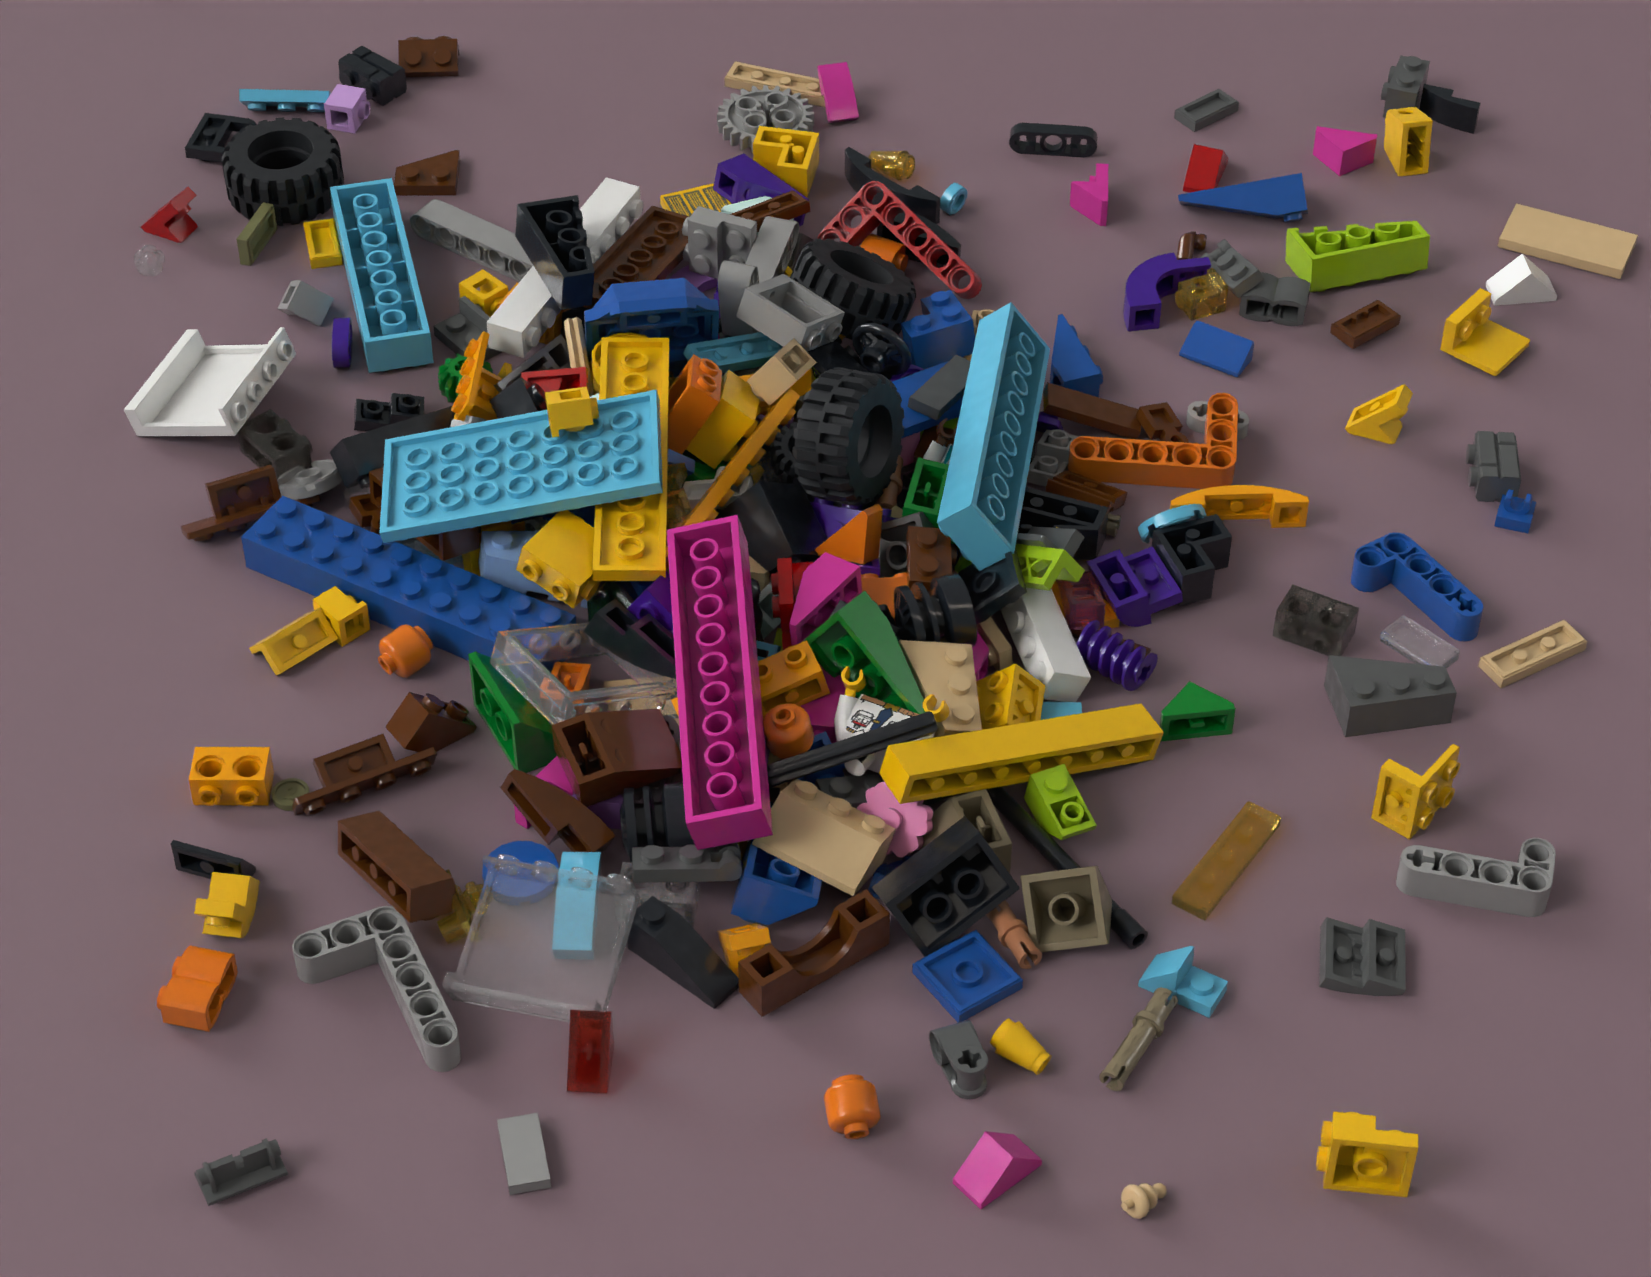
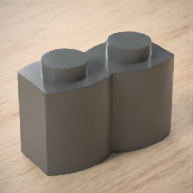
[1239,272,1311,326]

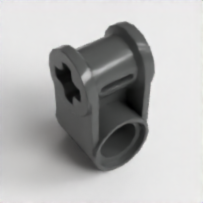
[929,1020,988,1099]

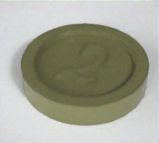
[272,778,310,811]

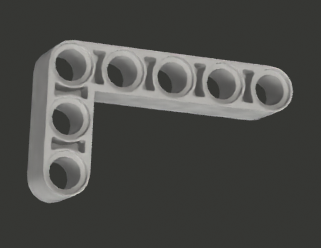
[718,216,799,337]
[292,906,461,1072]

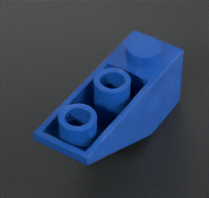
[1050,314,1103,397]

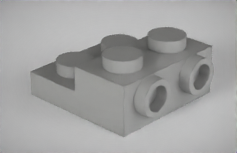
[682,206,757,279]

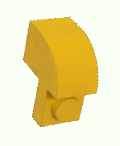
[194,872,260,938]

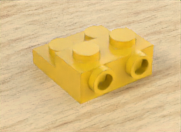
[1316,1111,1419,1197]

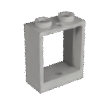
[736,274,845,352]

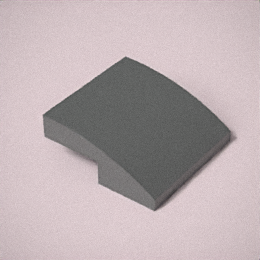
[1319,917,1406,996]

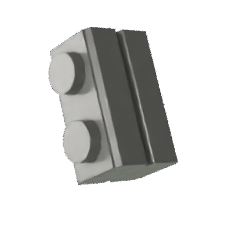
[1466,431,1521,502]

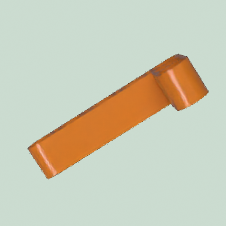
[1068,393,1238,489]

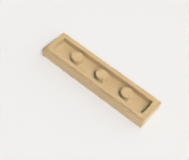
[725,62,825,107]

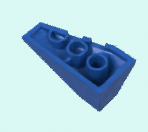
[1178,173,1308,222]
[731,802,822,926]

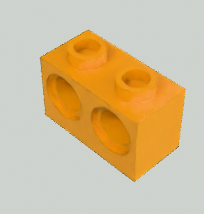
[189,747,274,806]

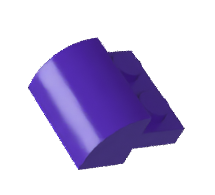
[1087,546,1183,627]

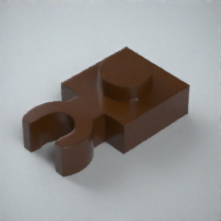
[1135,402,1189,443]
[349,493,381,535]

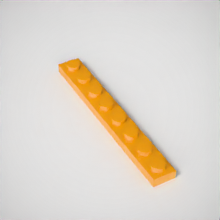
[666,388,800,569]

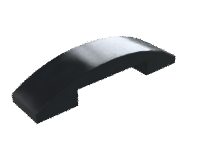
[844,147,940,224]

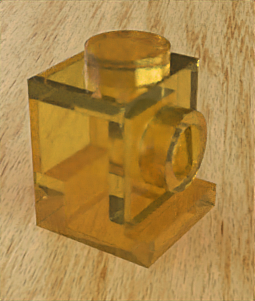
[1175,268,1228,321]

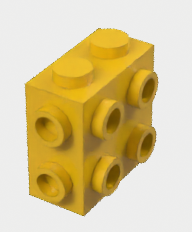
[516,510,601,609]

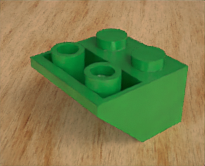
[902,458,959,549]

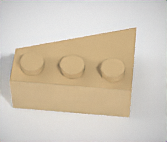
[899,640,982,738]

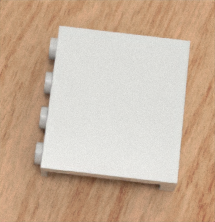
[124,327,296,436]

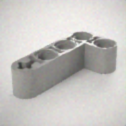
[1396,838,1556,917]

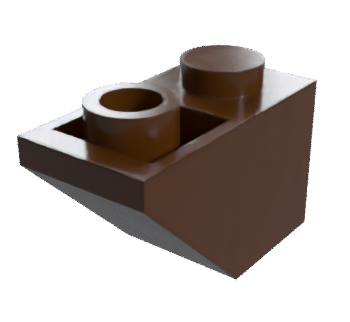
[386,692,477,752]

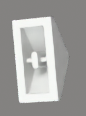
[1486,254,1557,306]

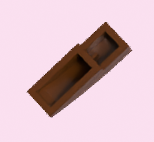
[500,769,616,853]

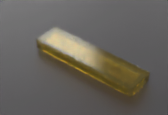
[1171,801,1281,921]

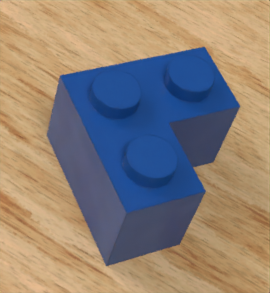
[901,290,975,369]

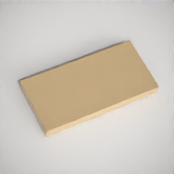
[1498,203,1638,279]

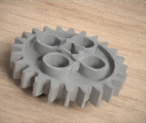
[717,85,814,153]

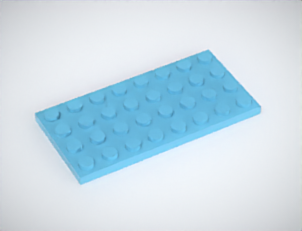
[380,390,663,543]

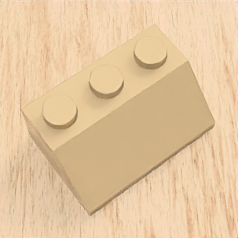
[752,779,896,896]

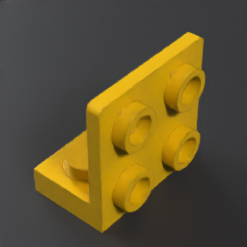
[1440,288,1530,376]
[976,663,1045,730]
[1371,744,1460,840]

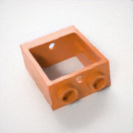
[668,354,722,454]

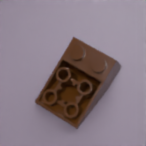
[552,709,682,807]

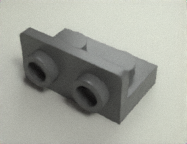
[433,296,502,361]

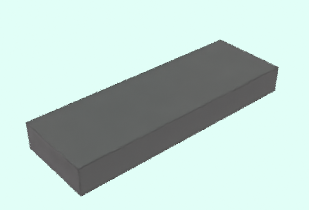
[908,355,971,420]

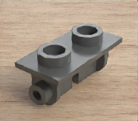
[194,1138,288,1206]

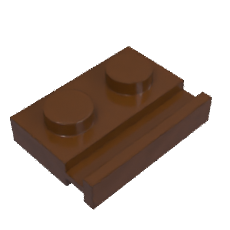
[1045,470,1128,514]

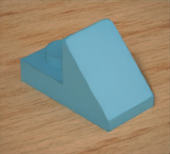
[1138,946,1228,1018]

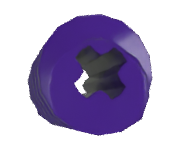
[1076,620,1158,691]

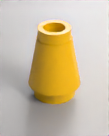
[990,1018,1052,1075]

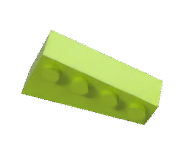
[1285,221,1430,292]

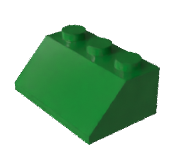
[468,652,557,773]

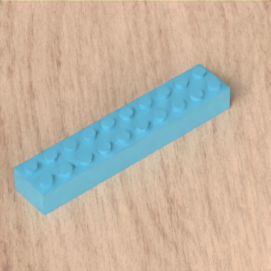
[937,302,1050,571]

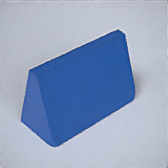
[1179,321,1254,378]

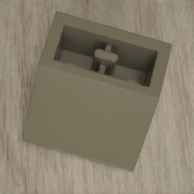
[919,789,1012,873]

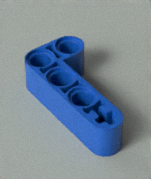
[1351,532,1484,641]

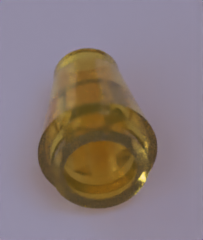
[869,150,915,181]

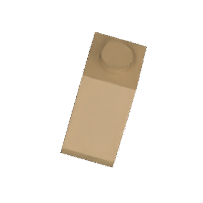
[747,338,817,406]

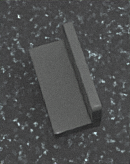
[1016,526,1085,558]

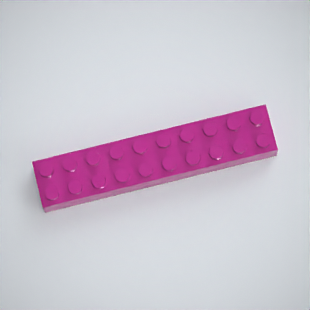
[667,515,773,850]

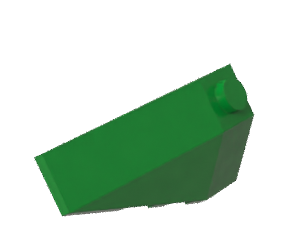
[802,591,925,714]

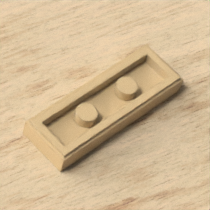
[1478,620,1587,688]

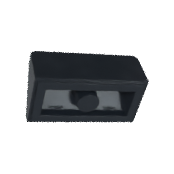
[171,840,256,879]

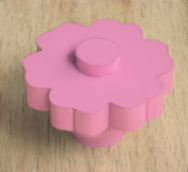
[857,781,933,857]

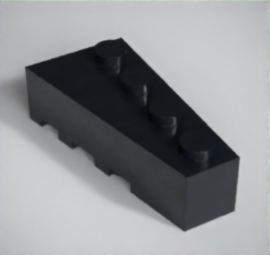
[515,195,595,310]

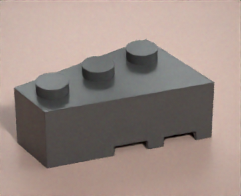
[1324,655,1457,737]

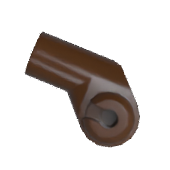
[1177,231,1207,260]

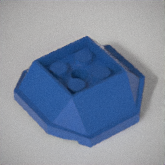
[584,278,719,378]

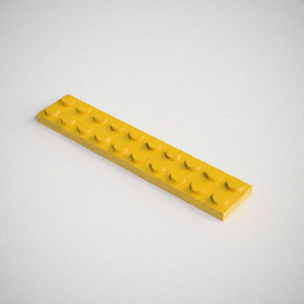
[592,337,669,581]

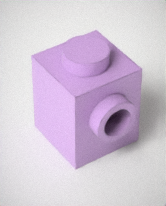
[324,84,370,133]

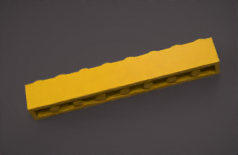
[879,703,1164,804]

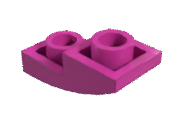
[817,62,859,123]

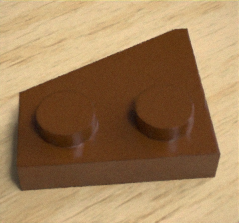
[394,150,460,196]

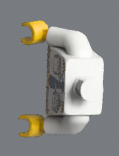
[834,666,950,776]

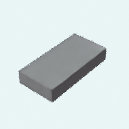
[497,1113,551,1195]

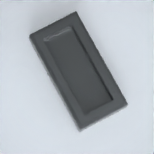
[1174,89,1239,132]

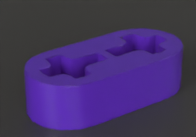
[332,317,353,368]

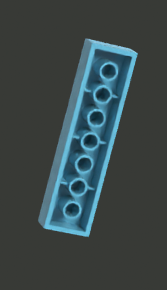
[330,178,434,373]

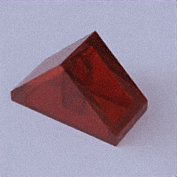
[567,1009,614,1094]

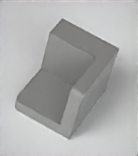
[278,280,334,326]

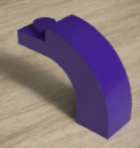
[1123,252,1211,332]

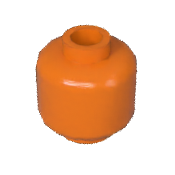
[378,624,433,678]
[763,703,814,759]
[824,1074,881,1139]

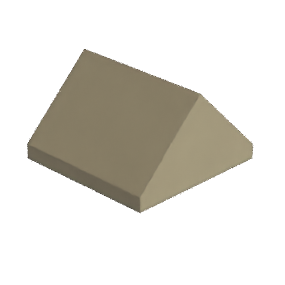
[1020,865,1112,952]

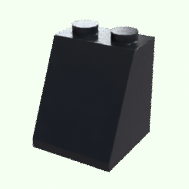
[714,481,827,573]

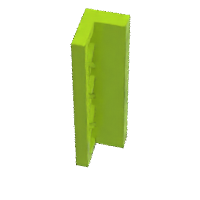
[954,544,1085,591]

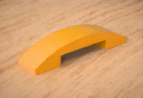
[1170,485,1309,528]

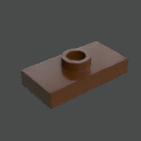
[1330,300,1401,349]

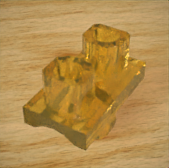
[436,869,494,945]

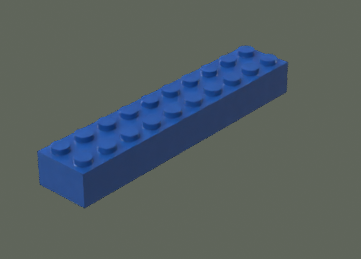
[241,496,578,690]

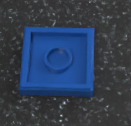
[912,930,1023,1023]

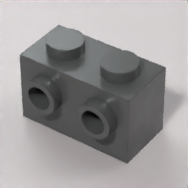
[1381,55,1430,118]

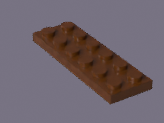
[582,206,689,308]

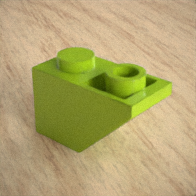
[1024,764,1097,840]

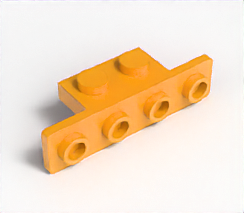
[451,331,503,421]

